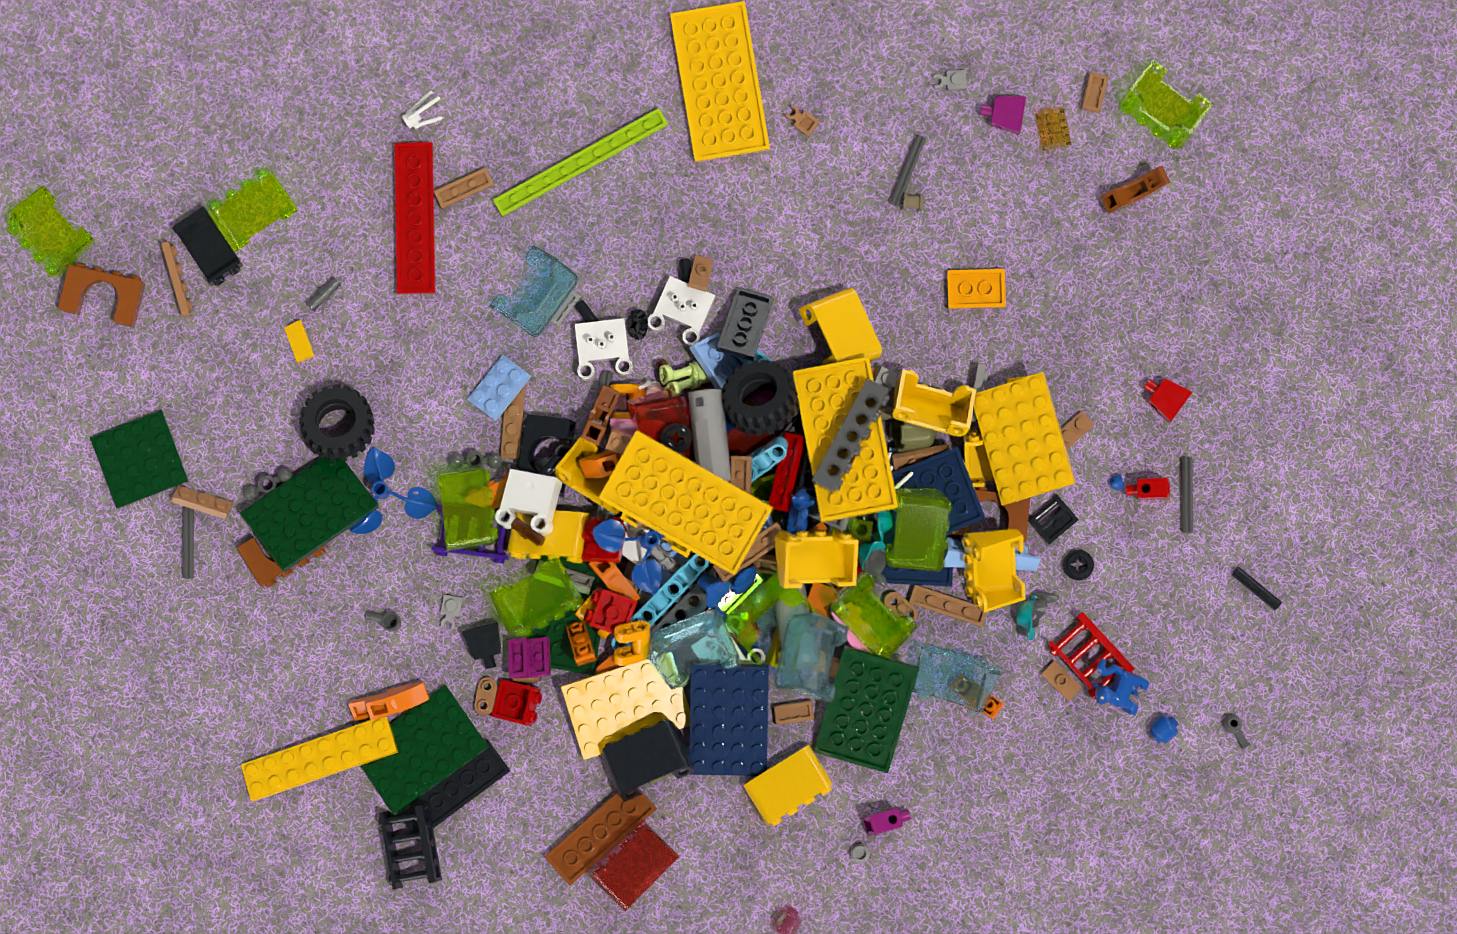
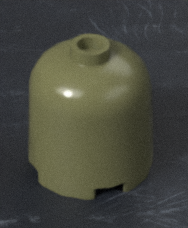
[890,419,938,452]

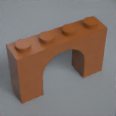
[58,263,146,328]
[948,487,1030,543]
[237,537,328,588]

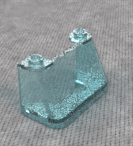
[489,245,578,337]
[648,609,739,690]
[774,612,849,702]
[913,646,1003,715]

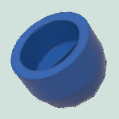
[1110,474,1125,490]

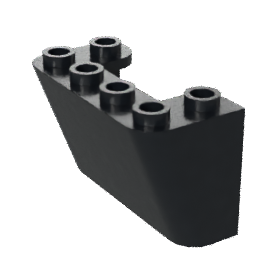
[602,719,695,802]

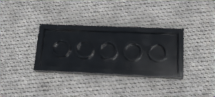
[397,740,511,840]

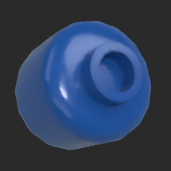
[1149,715,1179,743]

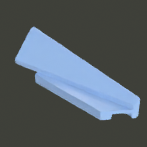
[943,537,1040,571]

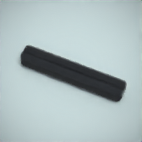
[1232,567,1282,610]

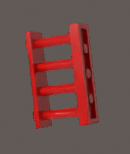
[769,433,815,512]
[1047,612,1135,700]

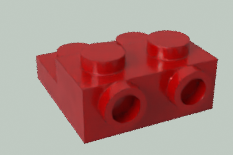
[581,517,627,563]
[584,587,637,634]
[491,679,542,727]

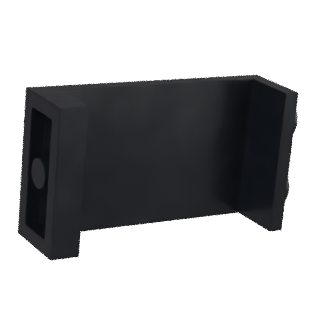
[172,206,243,286]

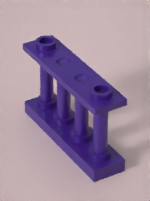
[432,504,510,564]

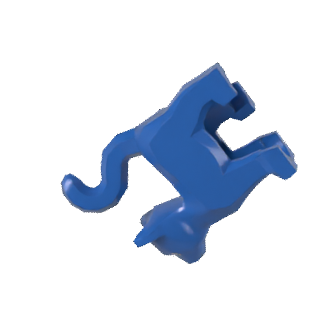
[784,489,815,534]
[1092,659,1150,715]

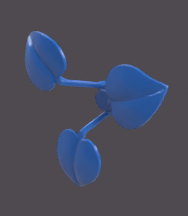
[350,447,438,534]
[593,519,666,595]
[697,565,757,638]

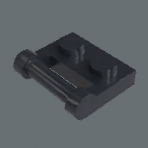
[1028,494,1079,545]

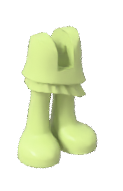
[659,361,710,399]

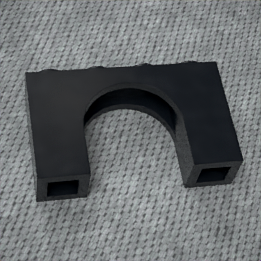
[517,414,576,498]

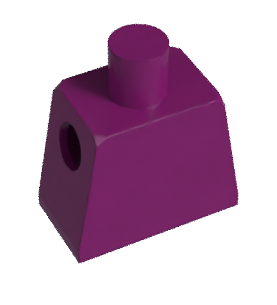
[980,96,1026,135]
[863,808,911,836]

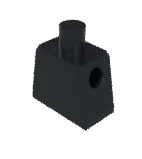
[462,622,502,670]

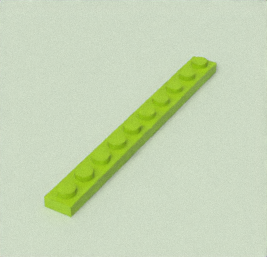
[493,108,669,217]

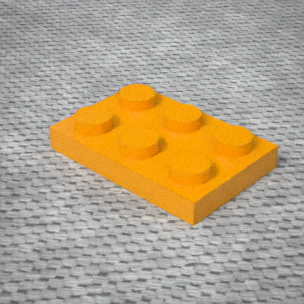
[947,269,1006,309]

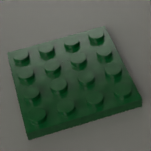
[90,410,189,509]

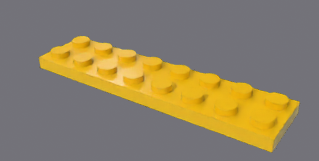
[241,716,398,802]

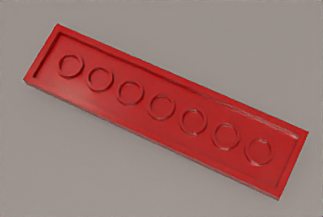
[395,142,436,295]

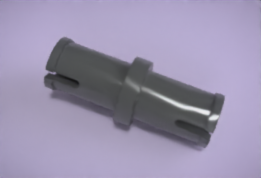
[306,277,341,312]

